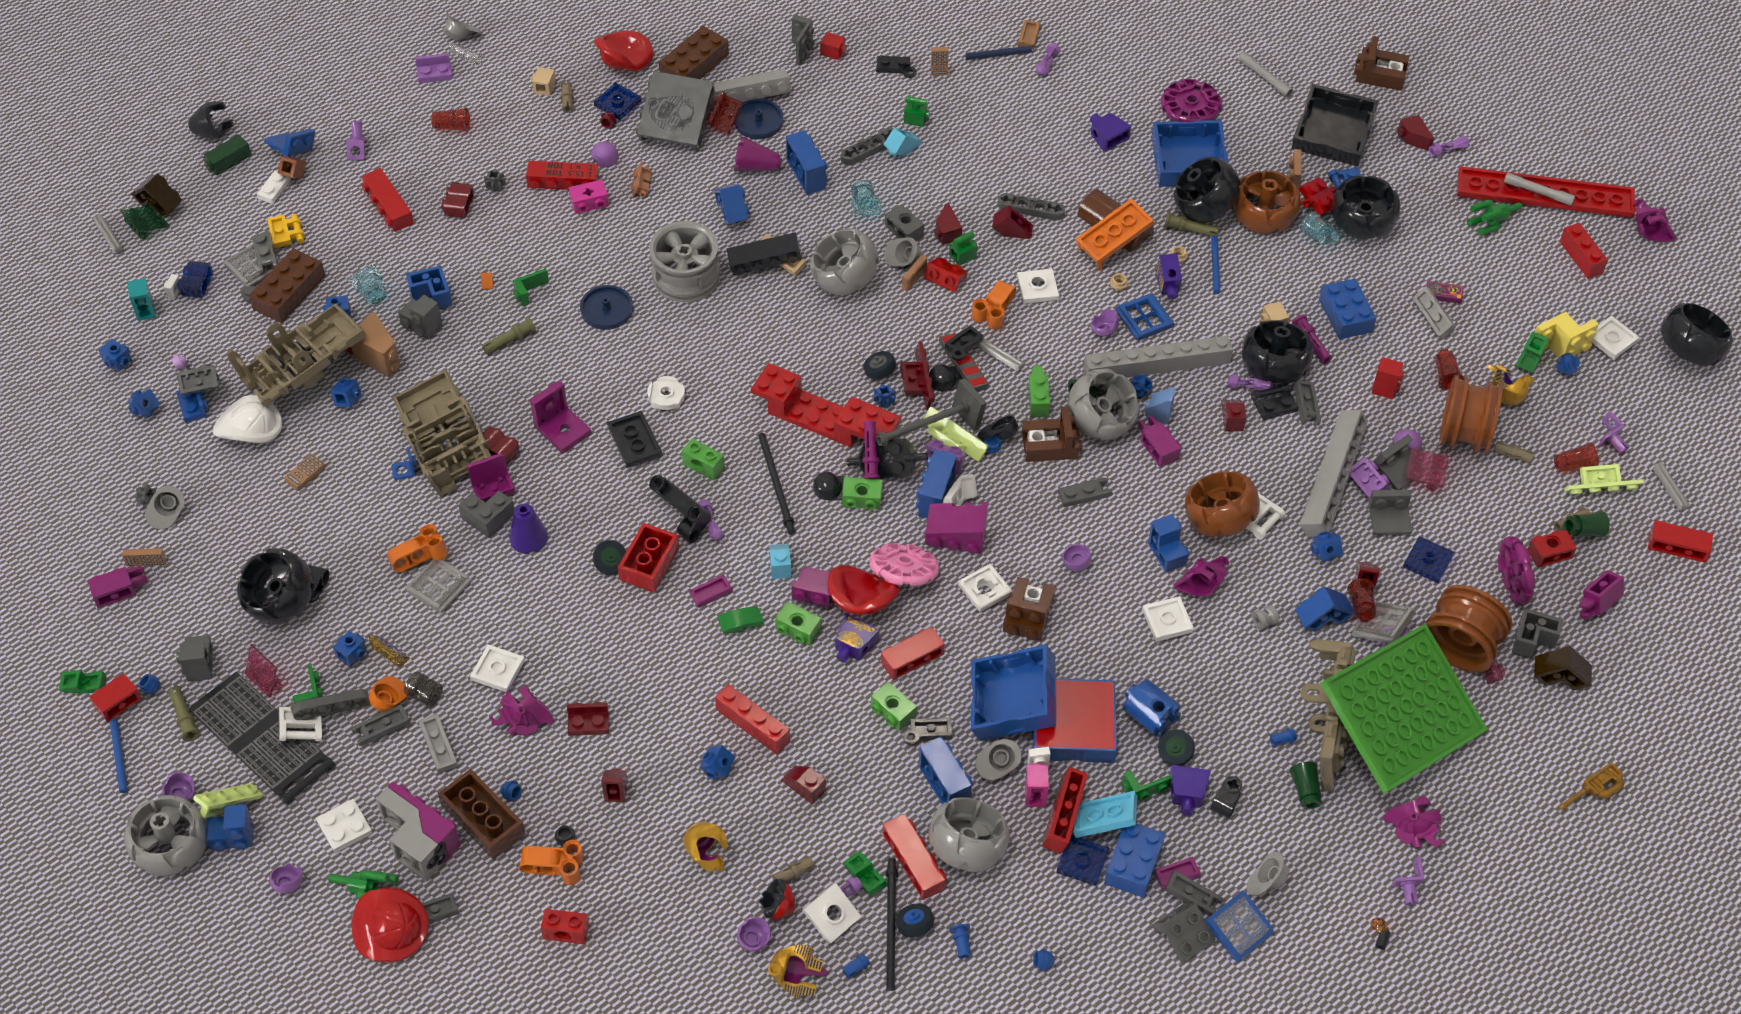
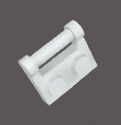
[1246,493,1285,540]
[279,707,322,742]

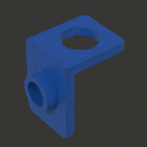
[391,447,417,480]

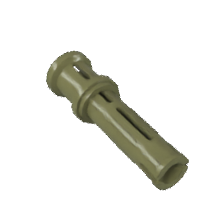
[1164,212,1219,236]
[482,317,536,355]
[168,685,200,741]

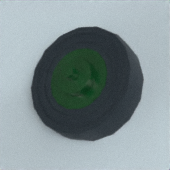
[593,540,626,575]
[1158,729,1195,766]

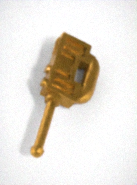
[1559,762,1624,810]

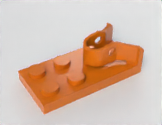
[1076,198,1154,271]

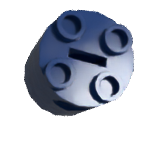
[1123,679,1181,738]

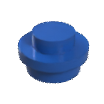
[983,435,1001,453]

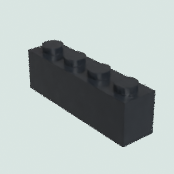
[726,232,802,275]

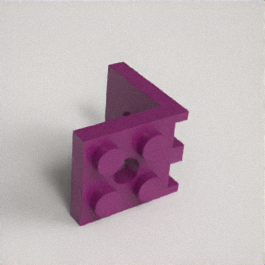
[530,380,592,454]

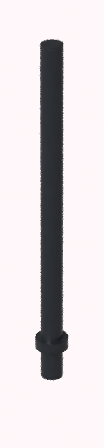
[758,433,796,535]
[885,858,898,991]

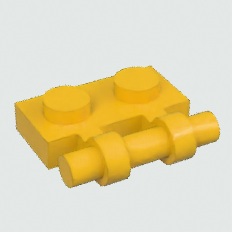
[267,213,305,248]

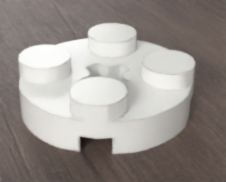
[647,376,685,410]

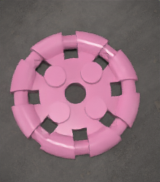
[869,543,939,586]

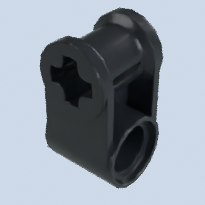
[308,565,330,603]
[1210,776,1242,818]

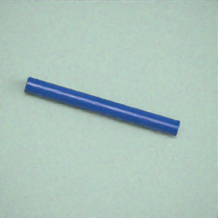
[1211,236,1221,294]
[110,720,128,793]

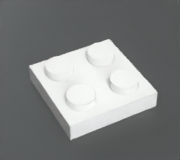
[1592,316,1639,360]
[1142,596,1194,642]
[470,645,525,692]
[316,799,373,854]

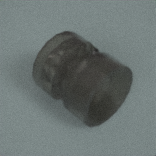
[404,671,443,707]

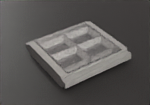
[223,245,280,287]
[405,560,472,613]
[1351,601,1416,643]

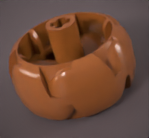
[1233,170,1301,234]
[1185,471,1260,537]

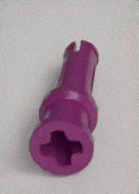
[1292,314,1332,364]
[862,421,880,479]

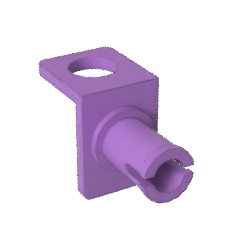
[346,121,368,160]
[1599,411,1630,454]
[1392,856,1424,906]

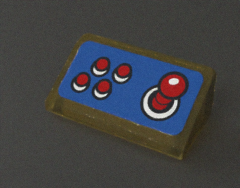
[369,634,409,667]

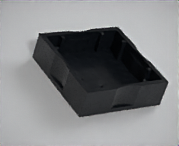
[1292,83,1379,167]

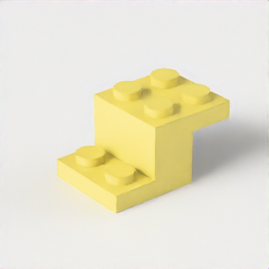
[1535,312,1599,358]

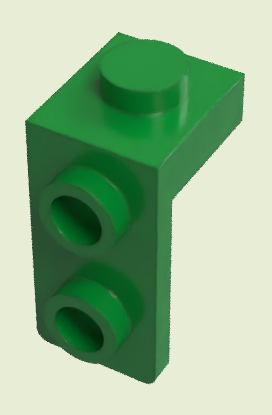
[513,268,549,307]
[292,664,323,707]
[1121,770,1172,801]

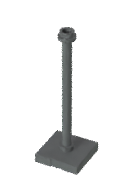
[876,379,987,446]

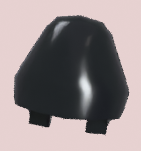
[188,101,234,139]

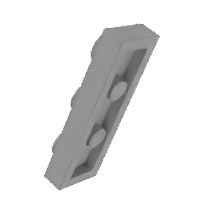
[1413,286,1456,338]
[418,714,458,774]

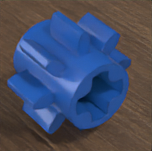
[1556,353,1581,375]
[1130,374,1152,397]
[873,385,896,408]

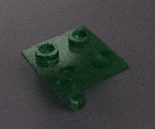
[120,206,170,239]

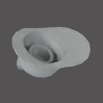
[443,14,482,40]
[884,237,924,267]
[145,486,185,529]
[976,739,1022,780]
[1247,852,1290,896]

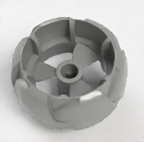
[810,228,879,295]
[1068,368,1140,441]
[124,795,207,876]
[928,797,1010,872]

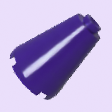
[509,504,548,554]

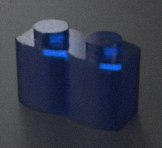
[177,261,213,298]

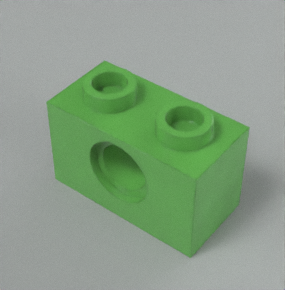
[682,438,725,481]
[842,477,882,510]
[775,601,822,646]
[871,682,917,731]

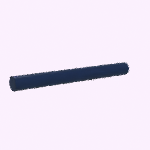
[965,46,1032,60]

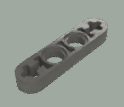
[841,128,893,165]
[998,193,1065,220]
[290,689,370,720]

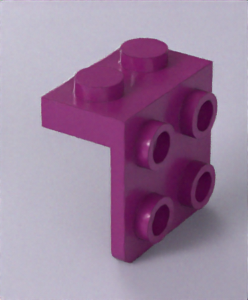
[467,453,516,503]
[791,566,832,608]

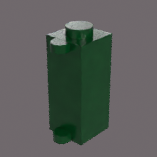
[202,134,252,176]

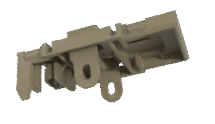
[228,304,367,408]
[392,369,491,497]
[1300,639,1356,792]

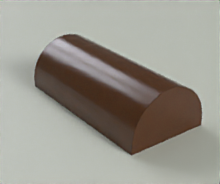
[1077,189,1154,252]

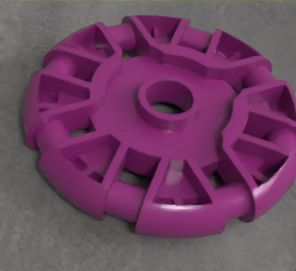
[1161,79,1222,122]
[1498,536,1535,606]

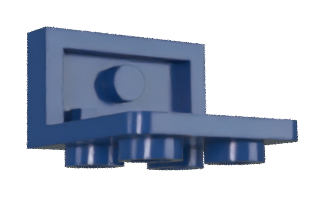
[264,128,315,156]

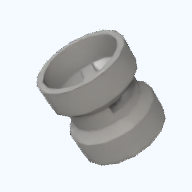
[1252,605,1279,630]

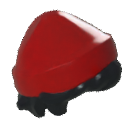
[759,879,795,921]

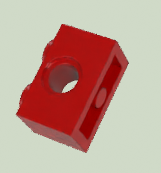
[1527,530,1577,568]
[541,909,589,945]

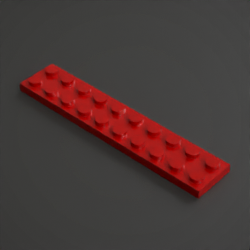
[1457,166,1635,218]

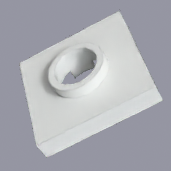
[1017,269,1059,304]
[958,564,1013,612]
[802,883,862,944]

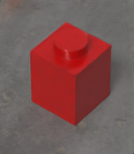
[820,32,847,60]

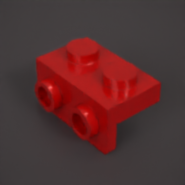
[924,257,968,292]

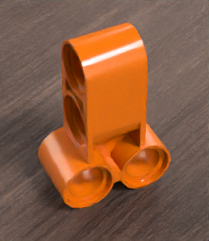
[971,280,1016,330]
[387,524,448,572]
[519,840,584,885]

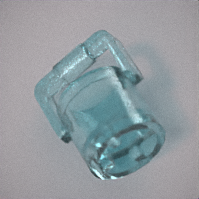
[851,180,882,216]
[1300,211,1341,244]
[350,264,387,305]

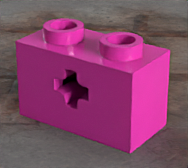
[568,180,609,214]
[1025,763,1049,807]

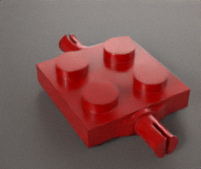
[1299,177,1337,216]

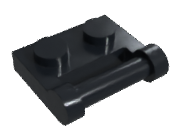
[1251,384,1298,420]

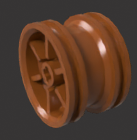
[1439,375,1503,454]
[1426,585,1513,673]

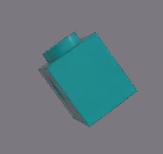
[127,278,156,321]

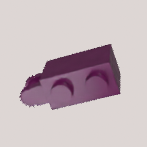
[1138,416,1182,468]
[87,566,148,608]
[1580,570,1624,620]

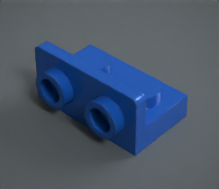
[176,390,209,423]

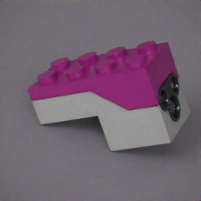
[376,781,461,882]

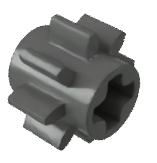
[484,170,506,191]
[133,484,156,509]

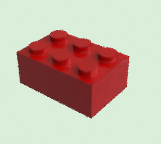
[618,523,680,593]

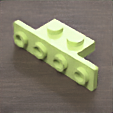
[923,407,988,461]
[1564,464,1644,495]
[193,784,263,818]

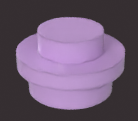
[171,353,188,371]

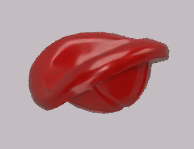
[594,30,654,72]
[828,565,899,615]
[351,888,429,963]

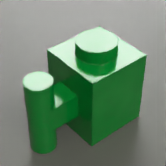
[904,96,930,127]
[949,231,978,265]

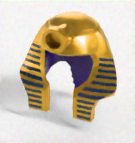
[1478,364,1535,405]

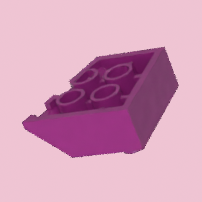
[925,502,988,554]

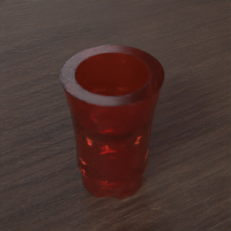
[431,107,470,132]
[1436,349,1463,391]
[1554,442,1599,472]
[1347,578,1376,622]

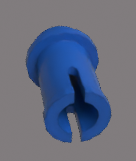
[1269,727,1297,747]
[841,953,870,979]

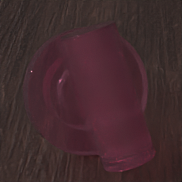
[1485,661,1505,684]

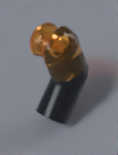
[1371,918,1390,950]

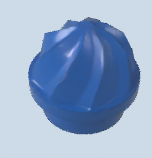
[138,674,160,694]
[500,780,522,801]
[1033,949,1055,971]

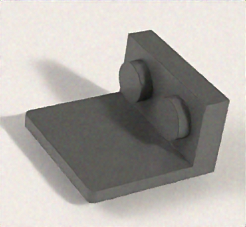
[791,14,815,65]
[176,364,219,396]
[1373,434,1424,490]
[1368,490,1412,535]
[1152,903,1216,962]

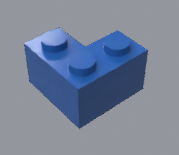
[713,184,750,224]
[406,265,453,309]
[1148,514,1189,573]
[1295,586,1355,632]
[206,804,254,851]

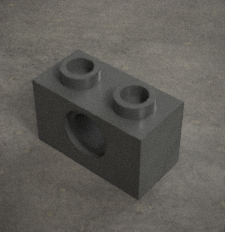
[885,204,924,241]

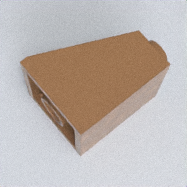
[352,311,400,377]

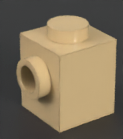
[532,67,556,96]
[1260,302,1289,323]

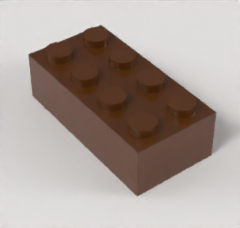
[658,26,729,79]
[249,248,325,323]
[438,768,526,859]

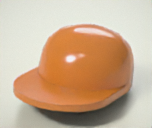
[369,676,408,712]

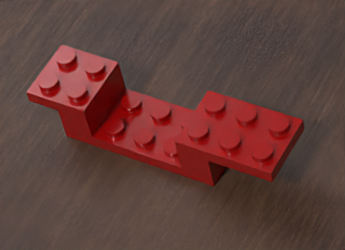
[751,363,902,448]

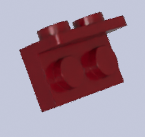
[567,702,609,736]

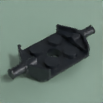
[847,438,928,478]

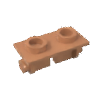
[630,161,651,198]

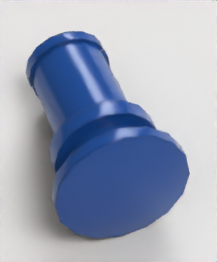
[949,924,972,959]

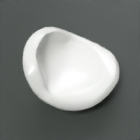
[213,395,282,443]

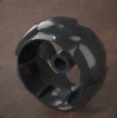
[1173,157,1241,223]
[1331,176,1401,240]
[1660,303,1733,366]
[1241,320,1314,384]
[237,548,313,624]

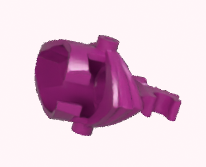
[1633,198,1677,242]
[1173,556,1230,596]
[489,685,554,736]
[1383,795,1446,849]

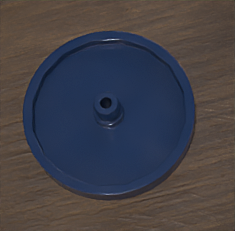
[734,99,784,139]
[580,285,633,330]

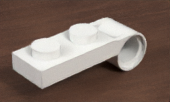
[943,474,978,506]

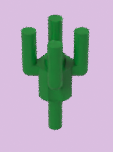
[1467,200,1522,236]
[328,870,399,899]

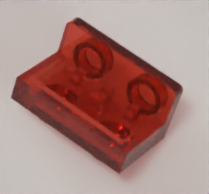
[707,92,743,134]

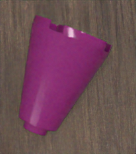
[733,136,782,171]

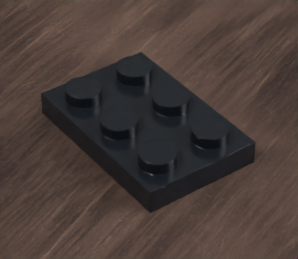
[607,411,662,468]

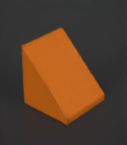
[481,272,493,290]

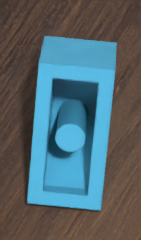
[884,128,923,156]
[769,544,791,579]

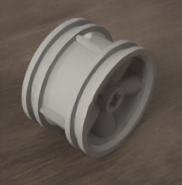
[649,221,720,302]

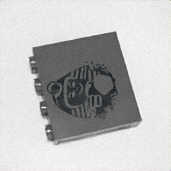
[636,71,715,151]

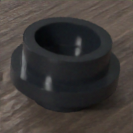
[554,825,576,846]

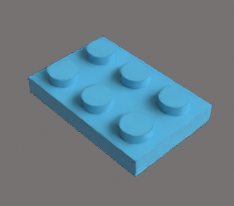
[1073,791,1138,838]

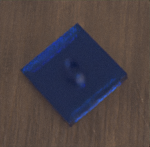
[593,82,642,120]
[1403,536,1455,584]
[1056,835,1110,886]

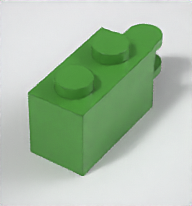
[1028,365,1050,417]

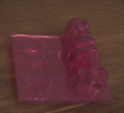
[1405,448,1449,492]
[245,644,282,698]

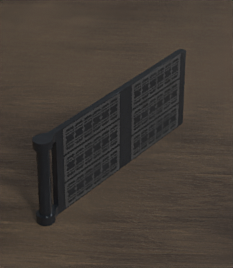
[189,672,336,805]

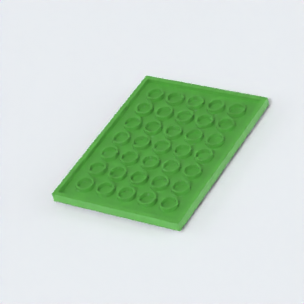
[1320,623,1488,794]

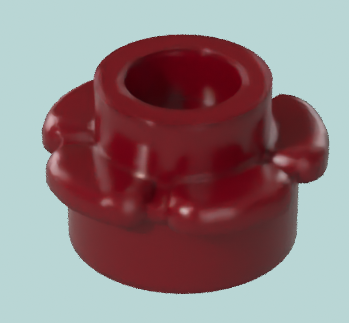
[600,113,617,128]

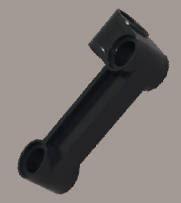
[649,475,711,543]

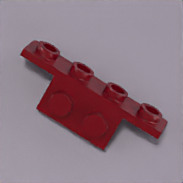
[900,341,935,410]

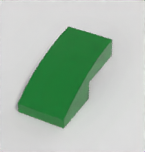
[1516,331,1550,374]
[717,606,764,634]
[59,670,106,694]
[843,851,887,897]

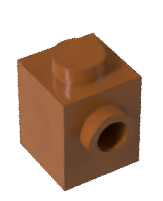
[278,156,307,178]

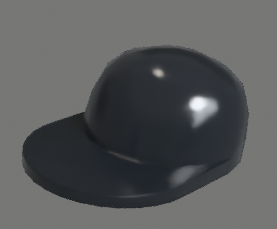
[929,364,963,392]
[977,415,1018,440]
[813,471,845,501]

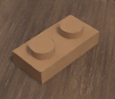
[1289,149,1302,187]

